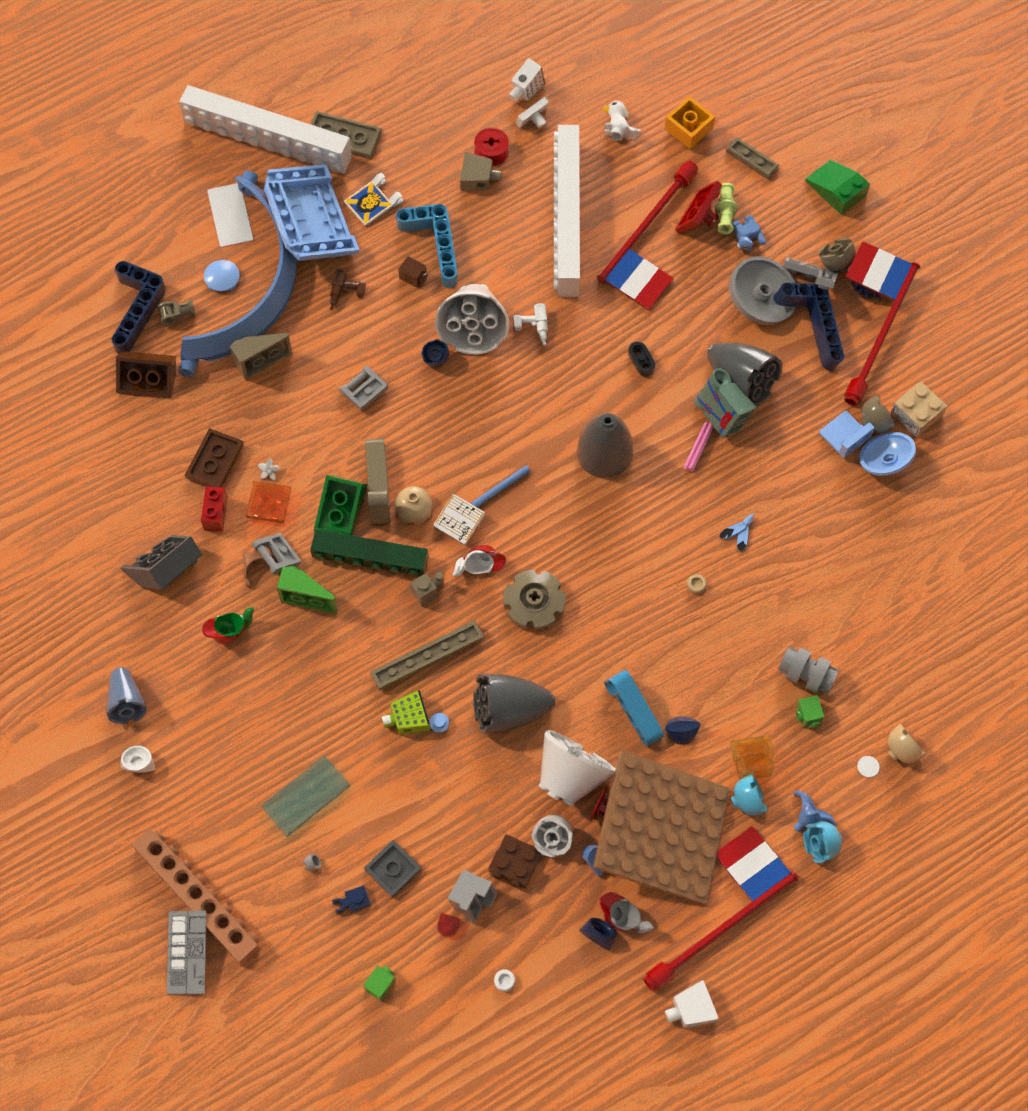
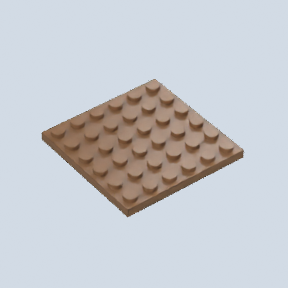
[593,750,730,905]

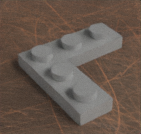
[783,257,839,290]

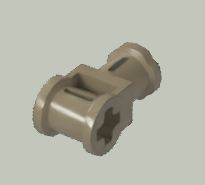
[157,299,196,326]

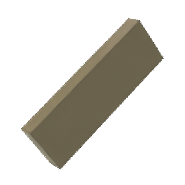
[726,137,779,179]

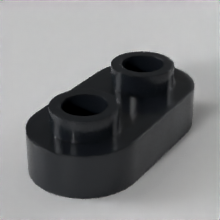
[628,342,655,376]

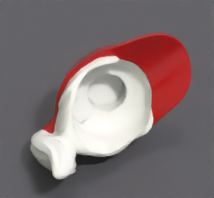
[452,545,506,576]

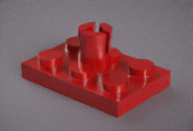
[674,180,722,234]

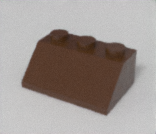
[116,351,176,398]

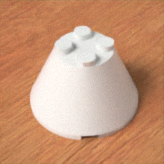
[435,284,509,355]
[539,730,615,806]

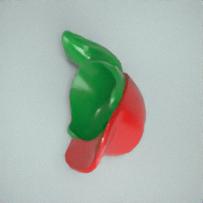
[202,607,254,644]

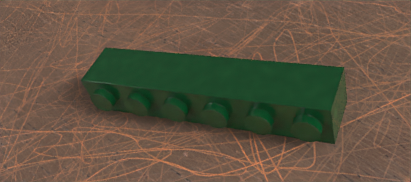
[310,529,429,578]

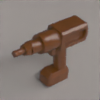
[330,268,366,310]

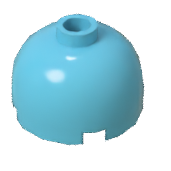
[731,774,768,816]
[803,821,842,863]

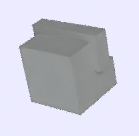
[448,870,498,924]

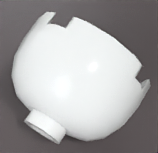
[532,815,574,857]

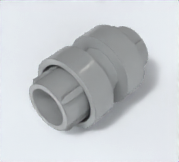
[778,647,839,693]

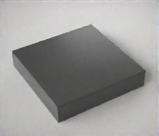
[364,840,422,898]

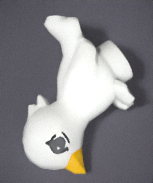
[603,101,642,141]

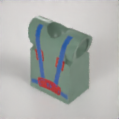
[694,368,757,438]

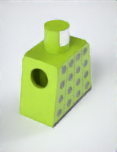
[382,690,431,735]

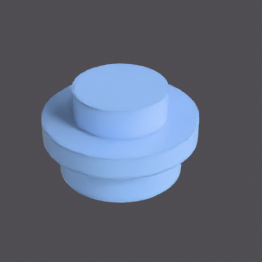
[429,713,449,733]

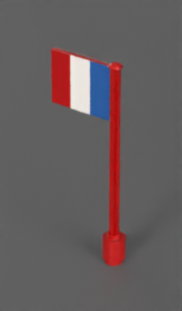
[597,160,698,311]
[844,241,920,406]
[643,826,798,992]

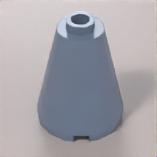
[106,667,146,724]

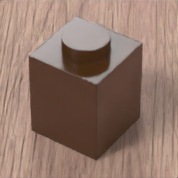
[398,256,428,288]

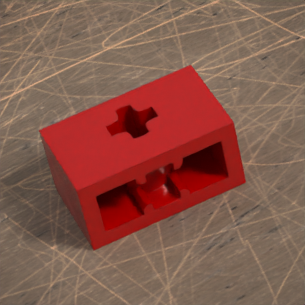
[201,486,228,532]

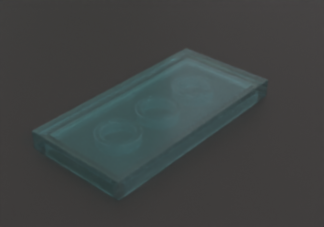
[262,755,350,837]

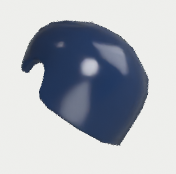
[421,339,449,367]

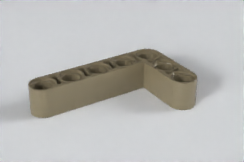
[365,438,391,525]

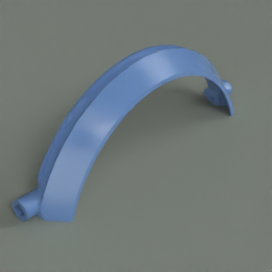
[178,171,297,377]

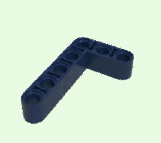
[112,261,166,354]
[774,282,844,371]

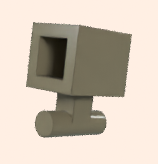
[410,572,444,606]

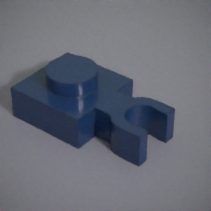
[332,885,371,914]

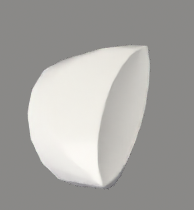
[120,746,155,773]

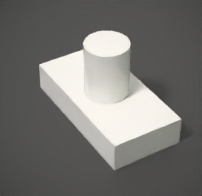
[516,97,549,129]

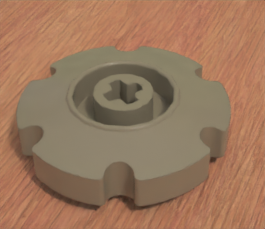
[503,570,565,631]

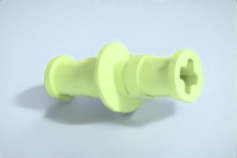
[715,183,738,234]

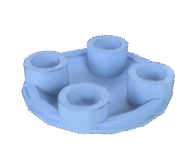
[204,260,240,291]

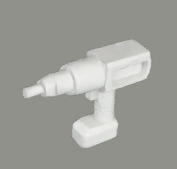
[513,303,548,346]

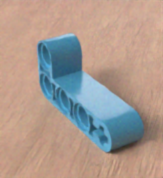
[604,670,664,747]

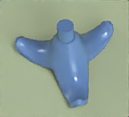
[794,790,836,832]

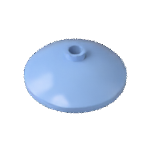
[859,432,916,476]

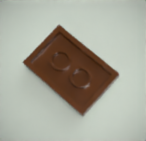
[185,428,244,487]

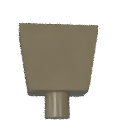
[460,152,502,191]

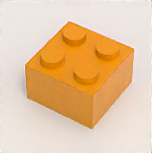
[664,96,715,149]

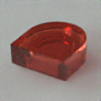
[437,913,461,937]

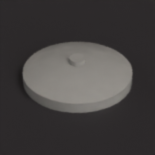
[729,257,796,325]

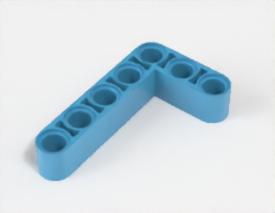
[396,204,458,288]

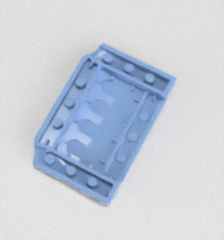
[264,164,359,261]

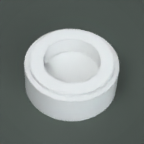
[494,970,515,992]

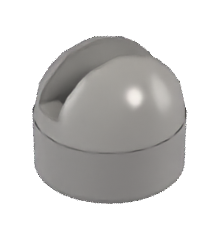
[303,853,321,872]

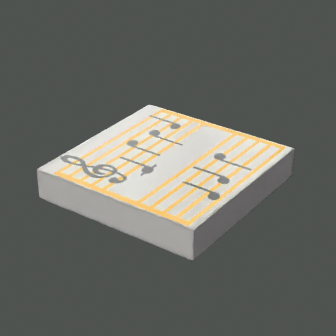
[433,494,486,546]

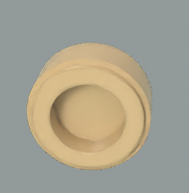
[687,574,706,595]

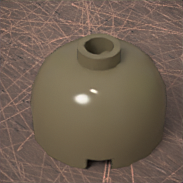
[819,238,856,272]
[860,395,896,433]

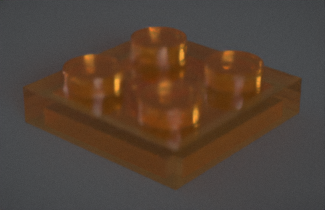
[246,481,291,523]

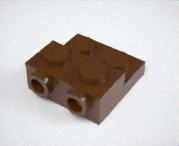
[488,834,542,889]

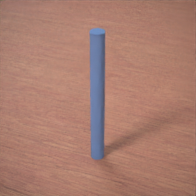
[470,465,530,507]

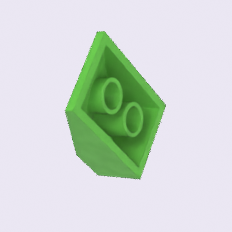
[277,566,338,614]

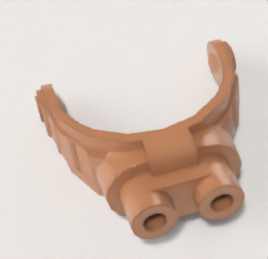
[243,549,280,588]

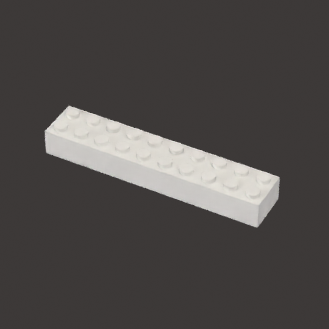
[179,85,352,174]
[554,125,580,297]

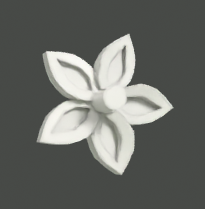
[258,458,281,480]

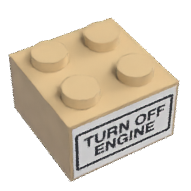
[891,381,947,437]

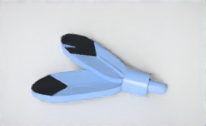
[719,514,754,552]

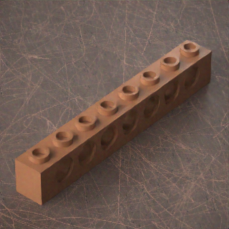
[132,828,260,966]

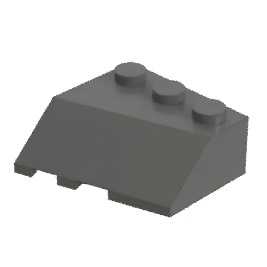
[121,535,202,590]

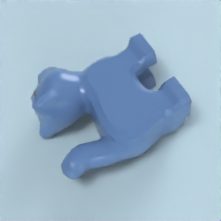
[732,215,766,253]

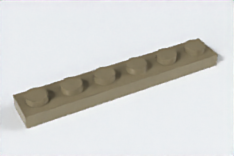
[370,621,484,691]

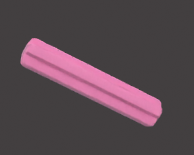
[684,422,714,472]

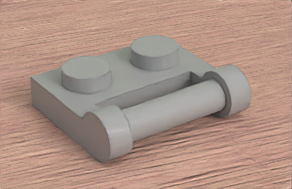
[339,366,388,411]
[252,533,301,575]

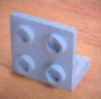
[819,411,875,458]

